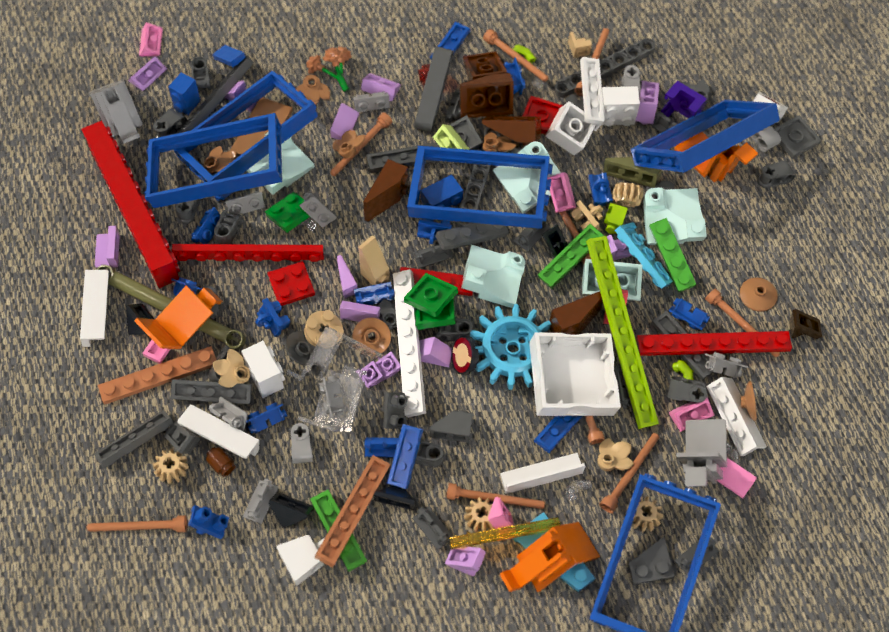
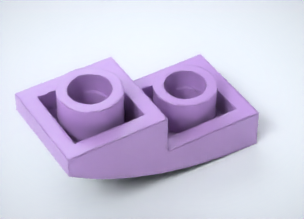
[358,351,401,388]

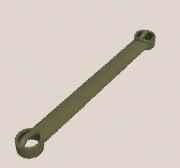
[96,265,246,350]

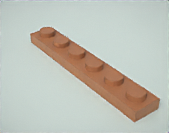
[98,346,216,405]
[314,455,391,568]

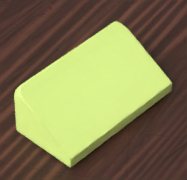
[433,124,470,150]

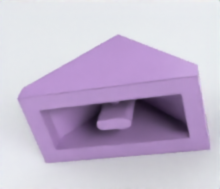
[419,337,452,367]

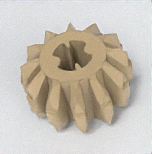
[612,182,643,208]
[153,448,189,484]
[633,496,663,532]
[464,497,493,534]

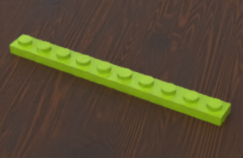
[586,236,659,429]

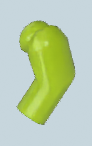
[513,44,536,63]
[672,360,694,380]

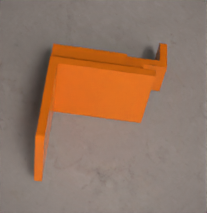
[674,132,758,183]
[134,286,223,349]
[500,522,600,592]

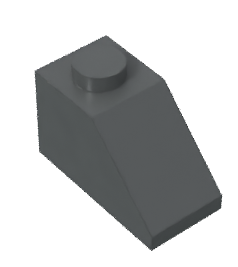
[430,410,473,443]

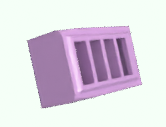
[337,255,357,298]

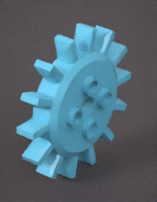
[470,304,551,390]

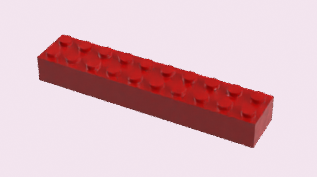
[81,120,181,288]

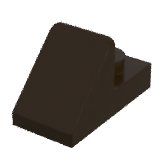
[789,309,822,339]

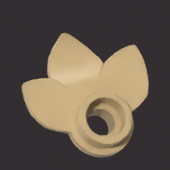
[213,349,250,388]
[597,438,634,471]

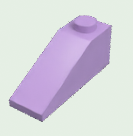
[636,80,659,124]

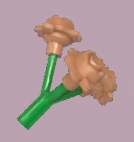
[306,47,352,92]

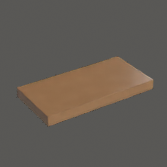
[230,97,293,157]

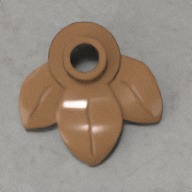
[296,75,330,105]
[333,130,365,158]
[483,132,516,152]
[203,146,237,174]

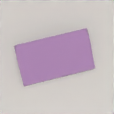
[129,56,167,91]
[361,73,401,101]
[330,103,359,140]
[340,301,380,322]

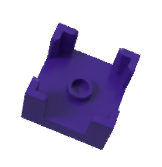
[660,81,707,119]

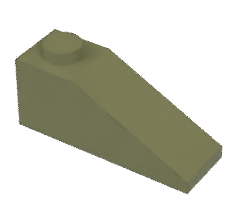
[603,157,662,188]

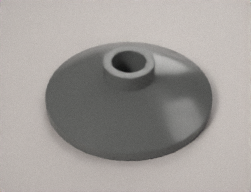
[285,331,322,366]

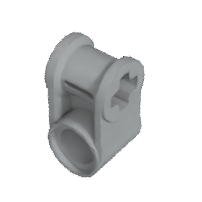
[621,65,641,97]
[750,126,781,152]
[291,423,313,464]

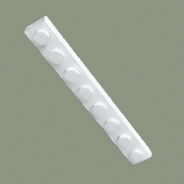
[393,269,426,418]

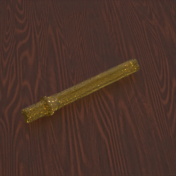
[449,517,561,550]

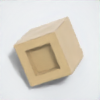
[568,32,592,58]

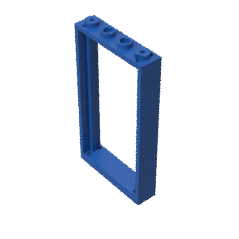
[173,71,318,182]
[631,100,780,173]
[144,113,282,208]
[407,146,553,229]
[589,474,721,632]

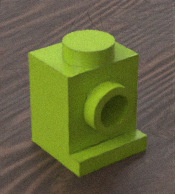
[604,203,628,234]

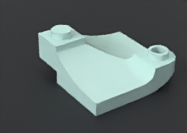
[247,133,314,195]
[493,141,561,214]
[643,187,707,245]
[461,245,525,308]

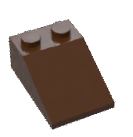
[463,51,507,81]
[460,73,513,118]
[482,116,541,146]
[363,159,410,222]
[550,291,603,335]

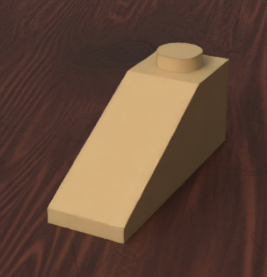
[358,235,390,285]

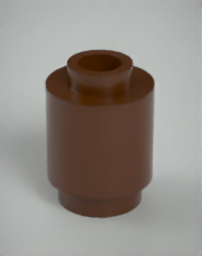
[206,447,236,477]

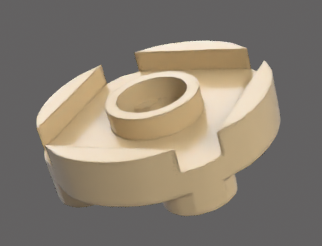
[304,310,344,349]

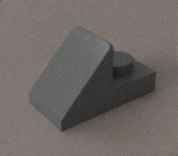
[164,420,201,454]

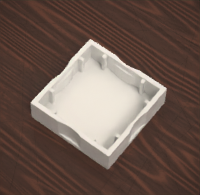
[529,333,621,416]

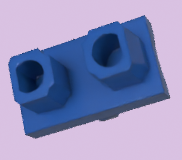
[588,173,613,206]
[417,219,452,245]
[255,298,290,337]
[188,505,229,539]

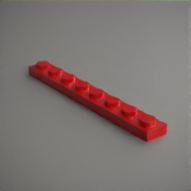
[171,244,324,262]
[636,331,792,356]

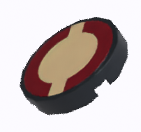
[451,336,479,375]

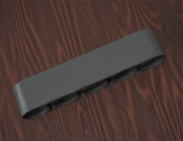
[414,46,453,132]

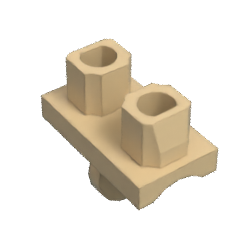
[570,200,603,231]

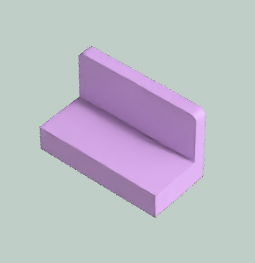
[95,226,120,268]

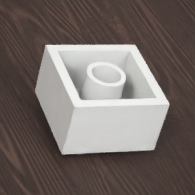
[602,86,640,126]
[545,101,596,155]
[242,341,285,398]

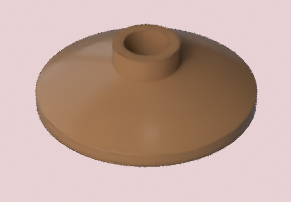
[740,278,778,311]
[352,318,391,356]
[740,381,757,421]

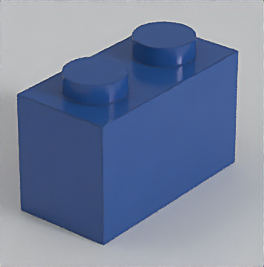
[168,72,201,115]
[421,174,463,207]

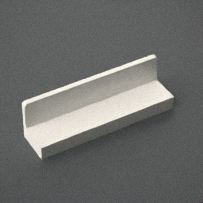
[580,57,604,131]
[80,270,109,347]
[706,377,767,456]
[178,404,259,459]
[500,453,585,494]

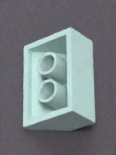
[582,259,642,301]

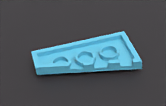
[615,222,673,289]
[511,512,595,592]

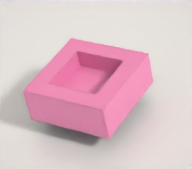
[143,340,171,364]

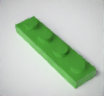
[649,218,696,293]
[538,224,604,289]
[310,490,367,572]

